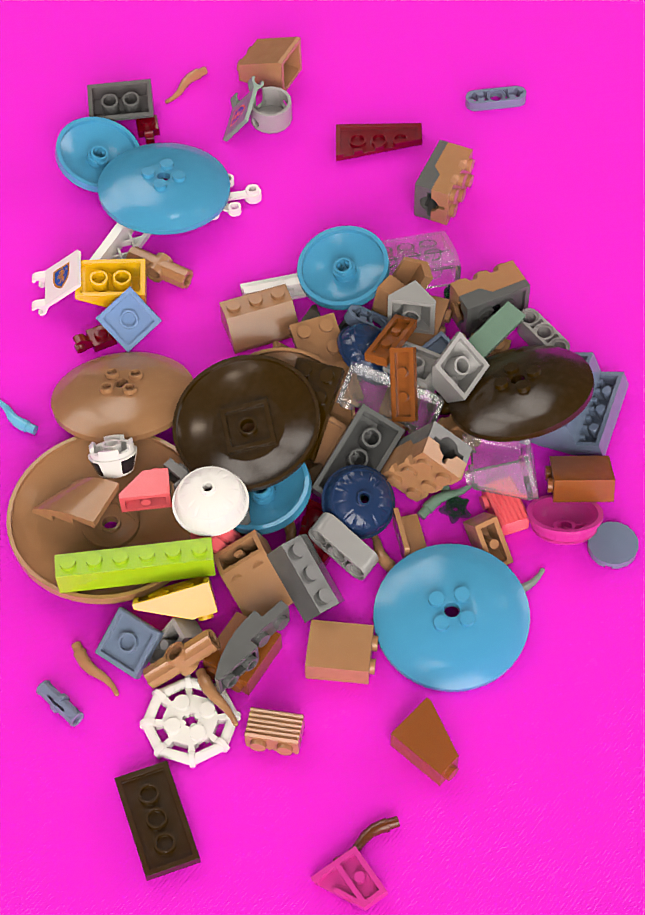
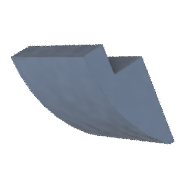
[526,352,629,456]

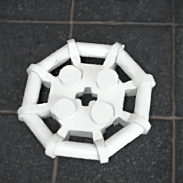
[140,674,241,768]

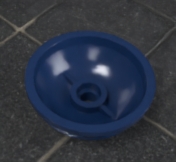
[337,323,390,387]
[321,465,395,540]

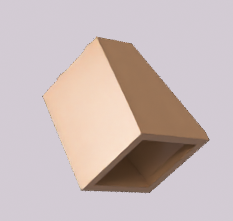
[237,37,302,91]

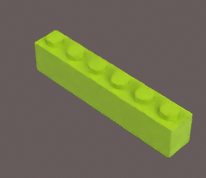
[55,537,216,593]

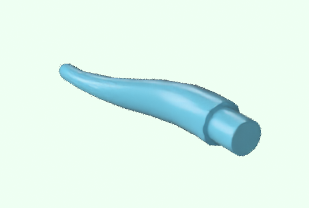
[0,400,38,435]

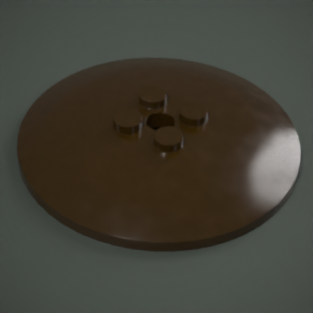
[449,345,595,442]
[172,355,320,492]

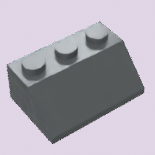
[87,79,154,121]
[267,534,345,623]

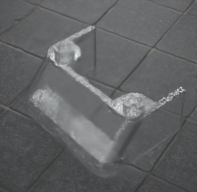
[336,360,444,434]

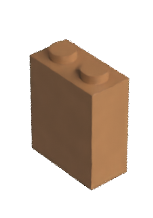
[305,619,379,684]

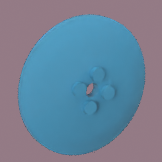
[98,143,230,235]
[373,544,530,692]

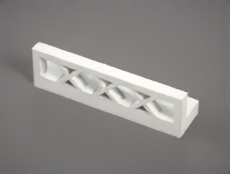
[90,223,151,260]
[240,273,307,300]

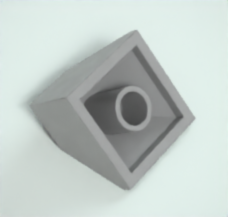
[432,331,490,403]

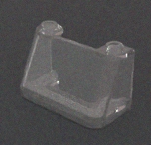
[462,433,539,500]

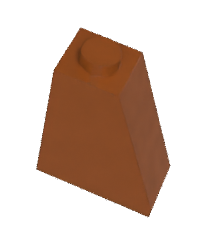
[391,698,459,786]

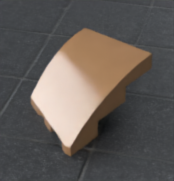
[32,477,120,528]

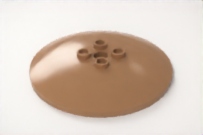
[51,352,193,443]

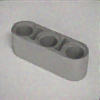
[517,308,570,350]
[308,512,379,580]

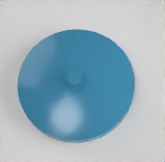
[55,117,140,193]
[297,226,390,310]
[234,462,312,535]

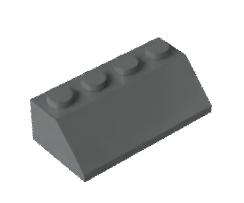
[311,404,405,502]

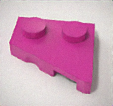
[311,846,388,911]

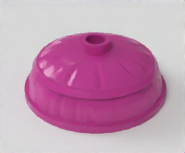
[527,494,604,545]

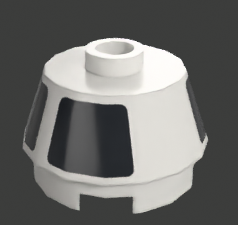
[88,434,137,479]

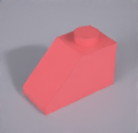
[119,468,172,512]

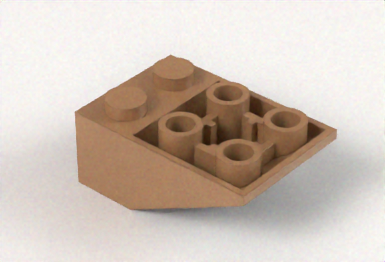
[214,530,293,617]

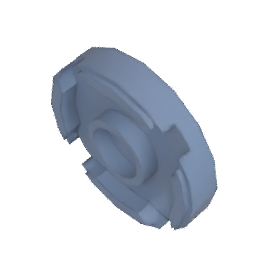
[587,522,639,569]

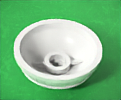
[172,466,249,536]

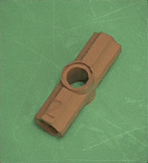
[126,246,193,289]
[143,629,221,689]

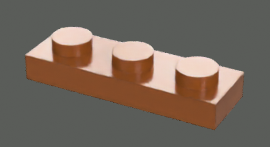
[365,314,417,367]
[390,347,418,422]

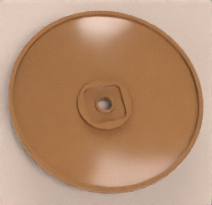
[6,436,191,604]

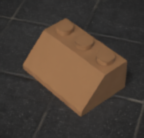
[219,284,298,354]

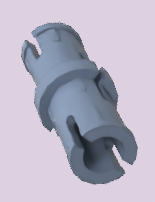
[36,680,84,727]

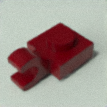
[136,115,160,144]
[73,325,117,353]

